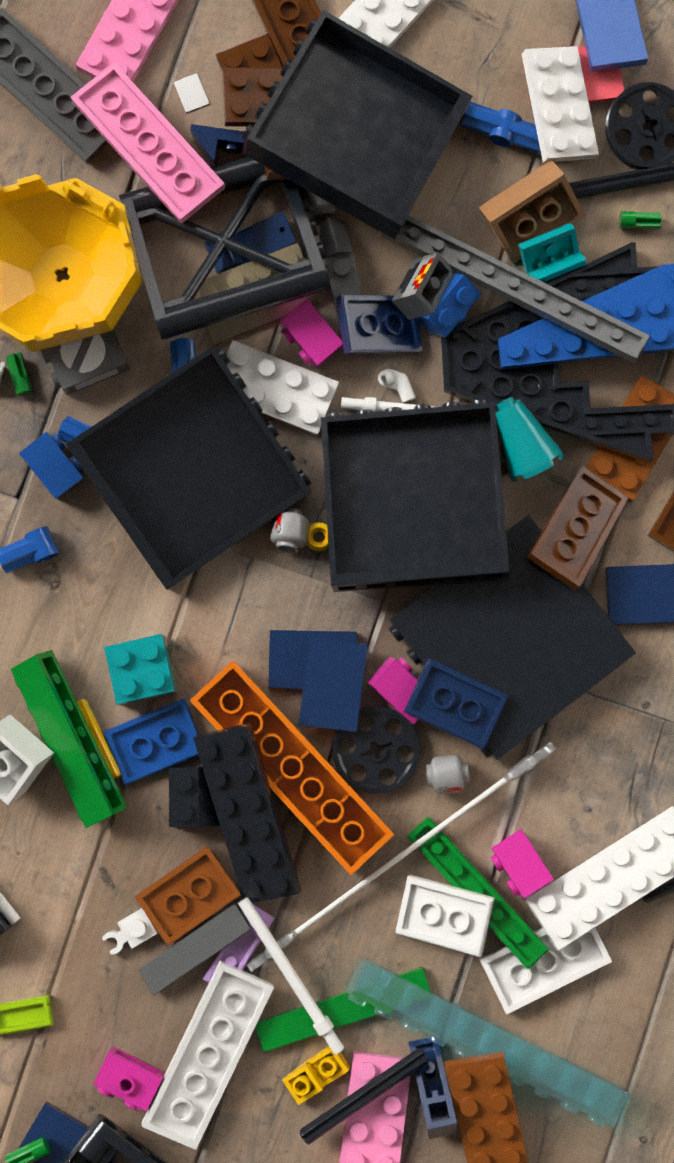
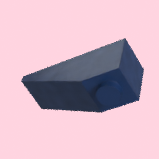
[409,1036,458,1139]

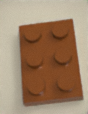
[135,845,241,946]

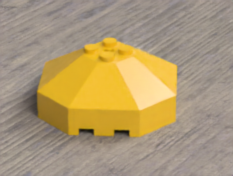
[0,174,143,352]

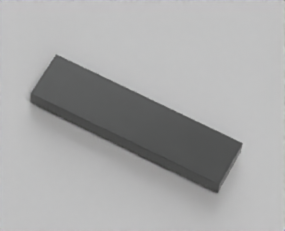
[138,904,253,995]

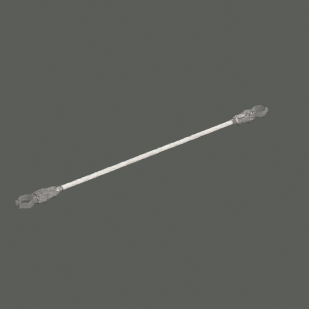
[247,742,556,972]

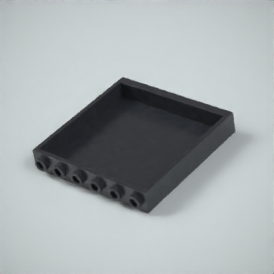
[241,10,473,240]
[66,346,311,590]
[321,399,509,593]
[388,514,636,760]

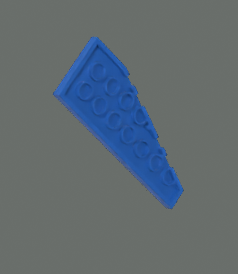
[498,264,674,370]

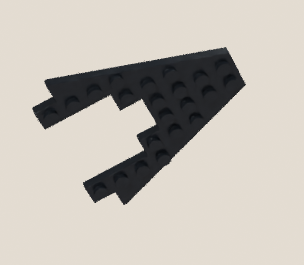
[441,242,674,463]

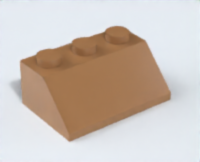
[478,160,585,264]

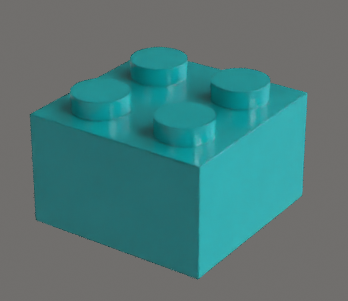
[104,634,177,705]

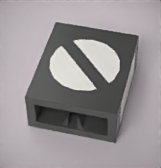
[40,330,130,395]

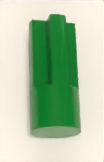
[619,211,662,229]
[6,352,33,396]
[5,1137,51,1163]

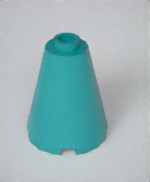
[495,397,564,482]

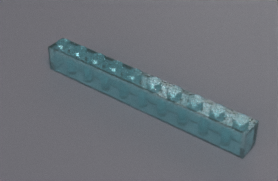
[345,956,629,1127]

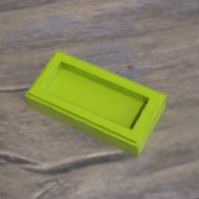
[0,995,54,1035]

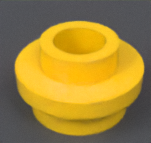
[307,522,329,552]

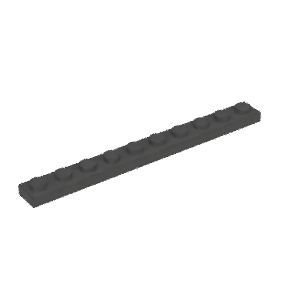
[382,215,650,364]

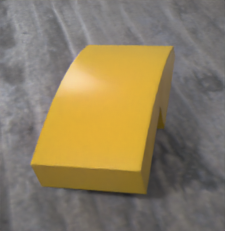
[282,1046,351,1105]

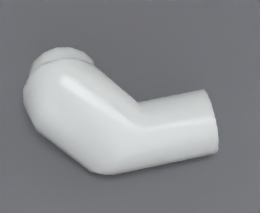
[378,369,416,404]

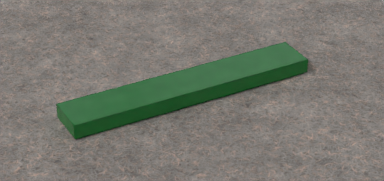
[407,817,550,970]
[255,967,432,1052]

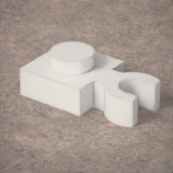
[102,908,158,955]

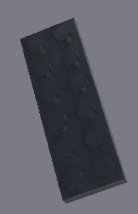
[193,723,301,903]

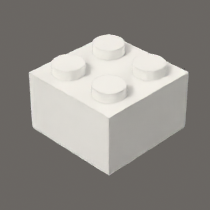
[0,715,54,805]

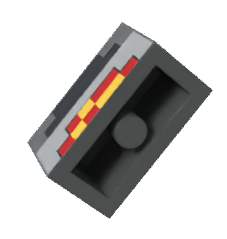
[392,252,456,320]

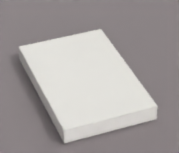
[395,875,494,957]

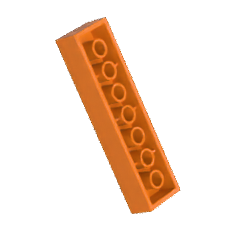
[190,660,395,875]

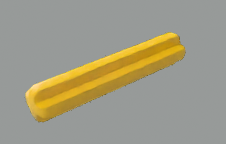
[77,699,121,779]

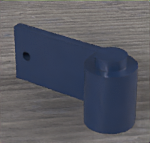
[204,211,297,274]

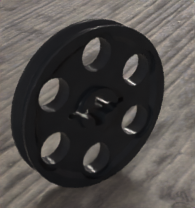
[605,82,674,169]
[332,706,420,794]

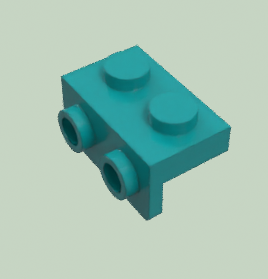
[518,223,587,283]

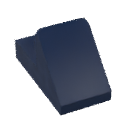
[190,124,245,167]

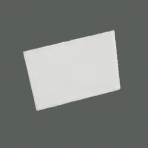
[174,73,209,112]

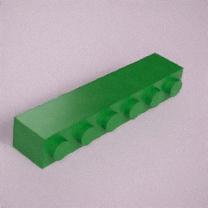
[10,650,127,828]

